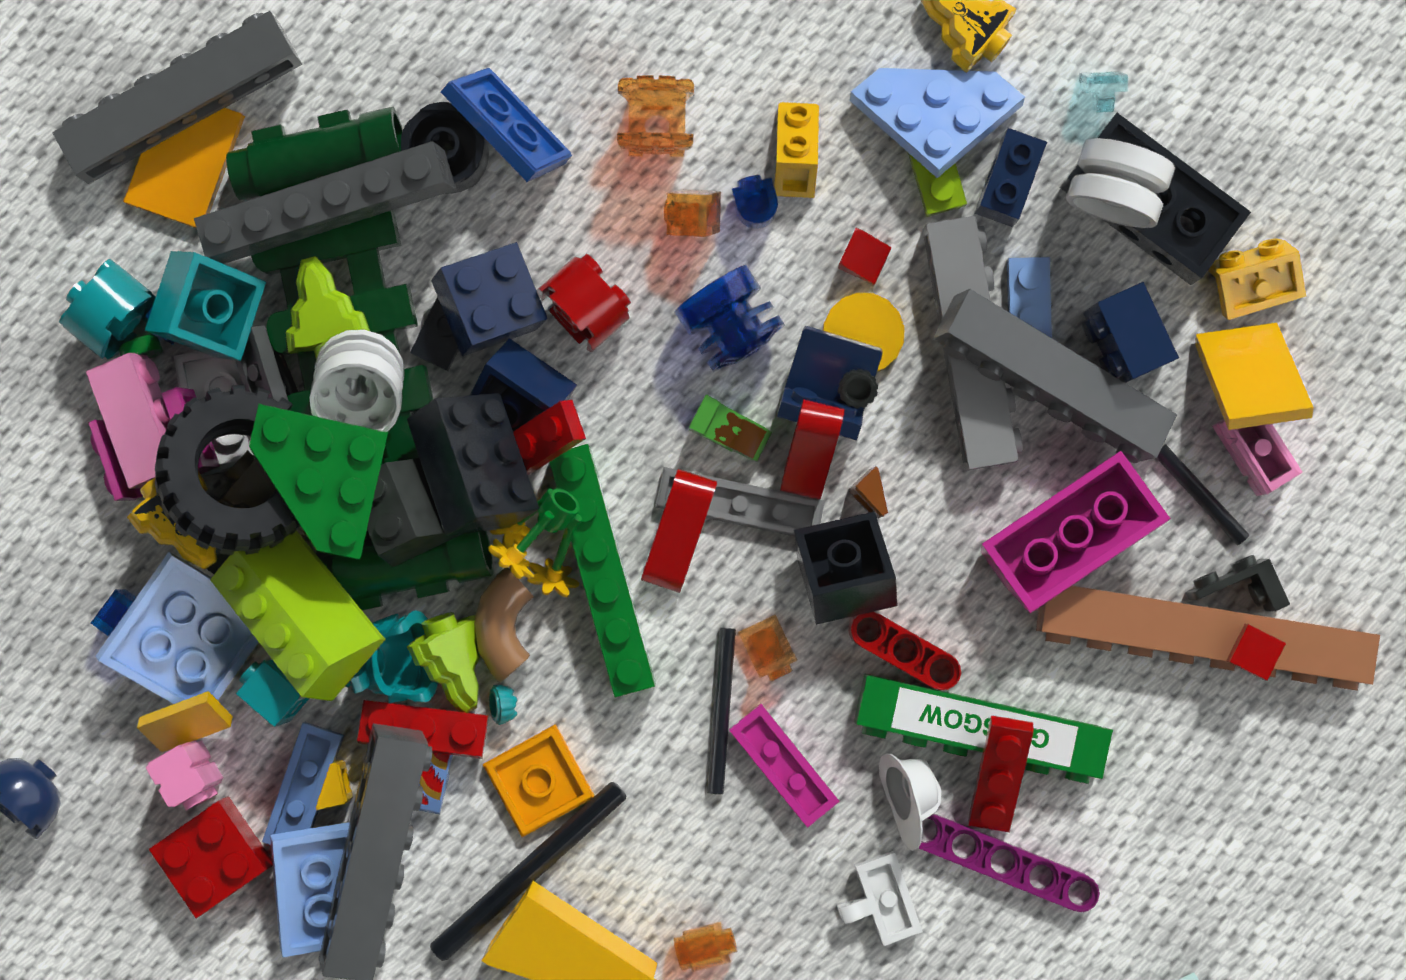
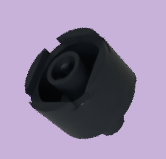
[401,102,489,194]

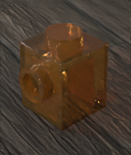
[664,189,721,237]

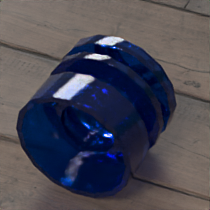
[674,265,785,372]

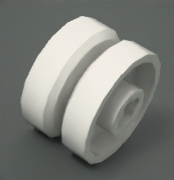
[1066,138,1175,228]

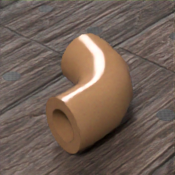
[474,568,534,683]

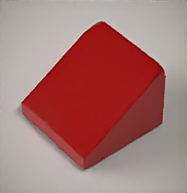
[838,227,892,285]

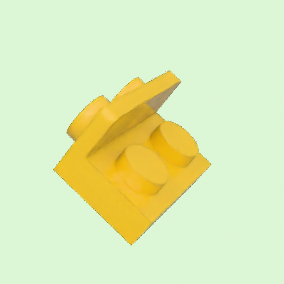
[1208,239,1307,320]

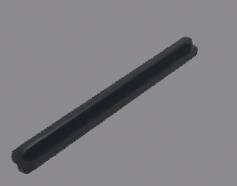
[430,782,627,961]

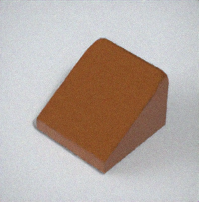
[849,466,888,518]

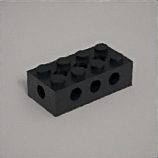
[1059,112,1251,285]

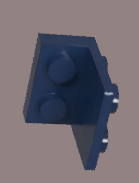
[777,326,883,441]

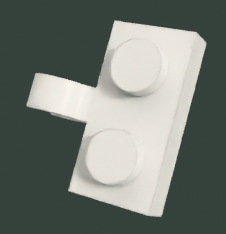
[837,851,923,946]

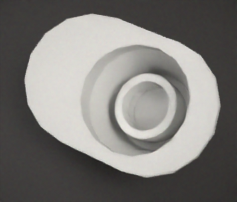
[879,753,942,851]

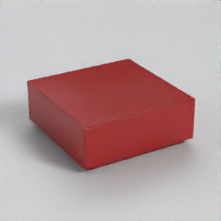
[1227,624,1286,681]

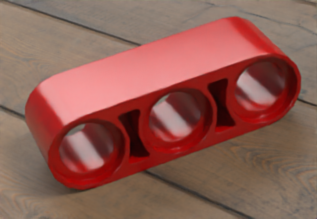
[780,399,845,500]
[641,469,717,593]
[848,612,961,690]

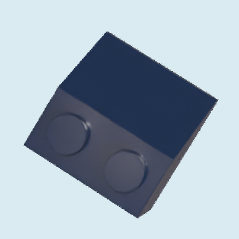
[469,338,577,432]

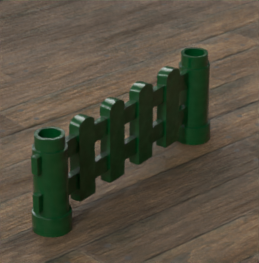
[226,107,494,611]

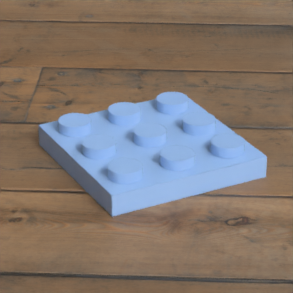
[96,552,258,704]

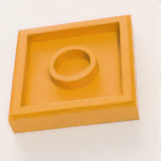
[482,724,595,837]

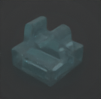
[1079,71,1128,113]

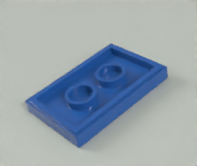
[441,68,572,182]

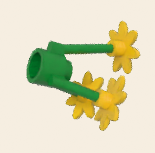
[488,488,583,597]

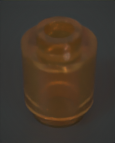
[674,921,738,972]

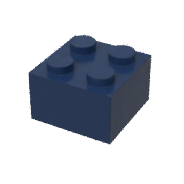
[431,242,548,356]
[1082,281,1179,383]

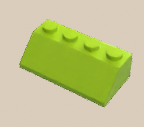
[210,531,386,701]

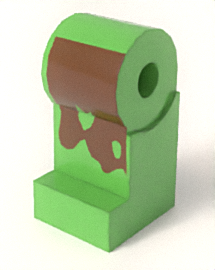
[689,394,772,462]

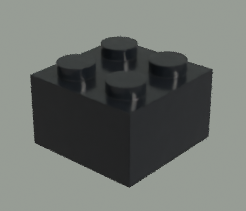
[794,511,898,625]

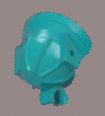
[345,610,438,703]

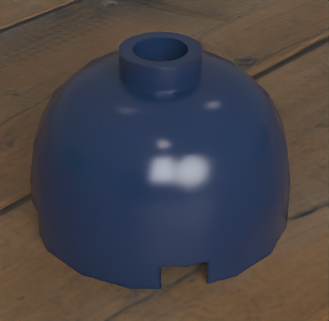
[0,758,61,839]

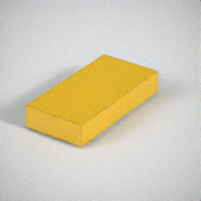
[137,691,233,753]

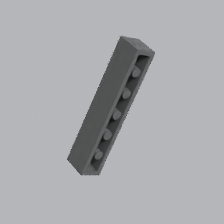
[52,11,303,184]
[194,141,456,264]
[933,289,1177,463]
[318,723,432,980]

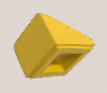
[316,760,353,810]

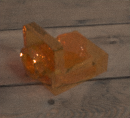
[738,614,797,681]

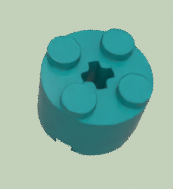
[59,259,156,359]

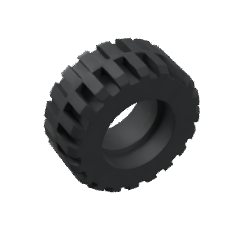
[154,385,300,555]

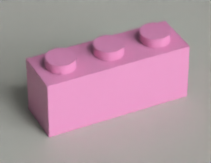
[86,353,170,488]

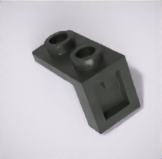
[1185,555,1290,611]

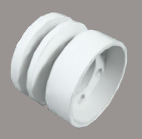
[309,330,404,432]

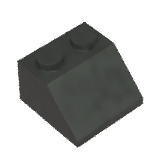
[367,458,462,567]

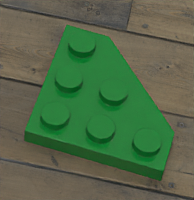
[249,404,388,560]

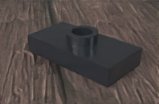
[410,296,459,371]

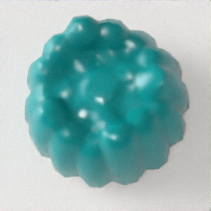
[489,685,518,725]

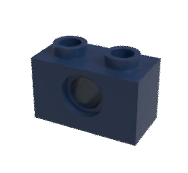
[974,128,1047,227]

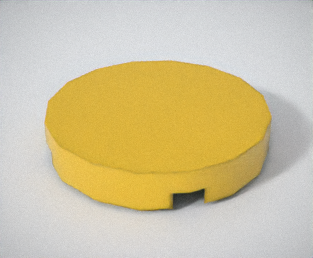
[823,292,905,372]

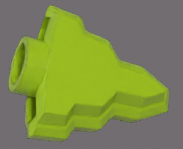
[286,256,370,360]
[407,612,480,713]

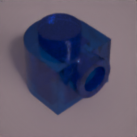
[731,175,778,229]

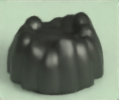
[838,369,878,409]

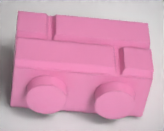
[1212,419,1302,496]
[146,740,223,811]

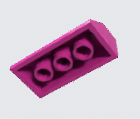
[981,451,1171,614]

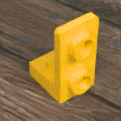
[774,102,819,198]

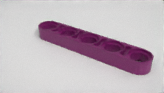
[919,813,1100,912]

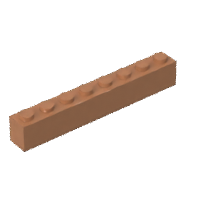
[1036,586,1380,691]

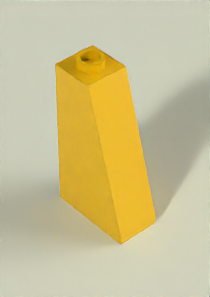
[481,881,657,980]

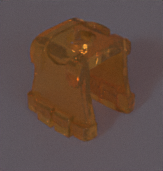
[617,75,694,157]

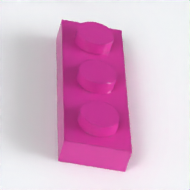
[729,703,840,828]

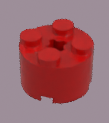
[537,254,631,352]

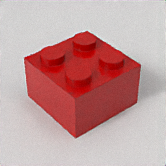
[149,796,273,919]

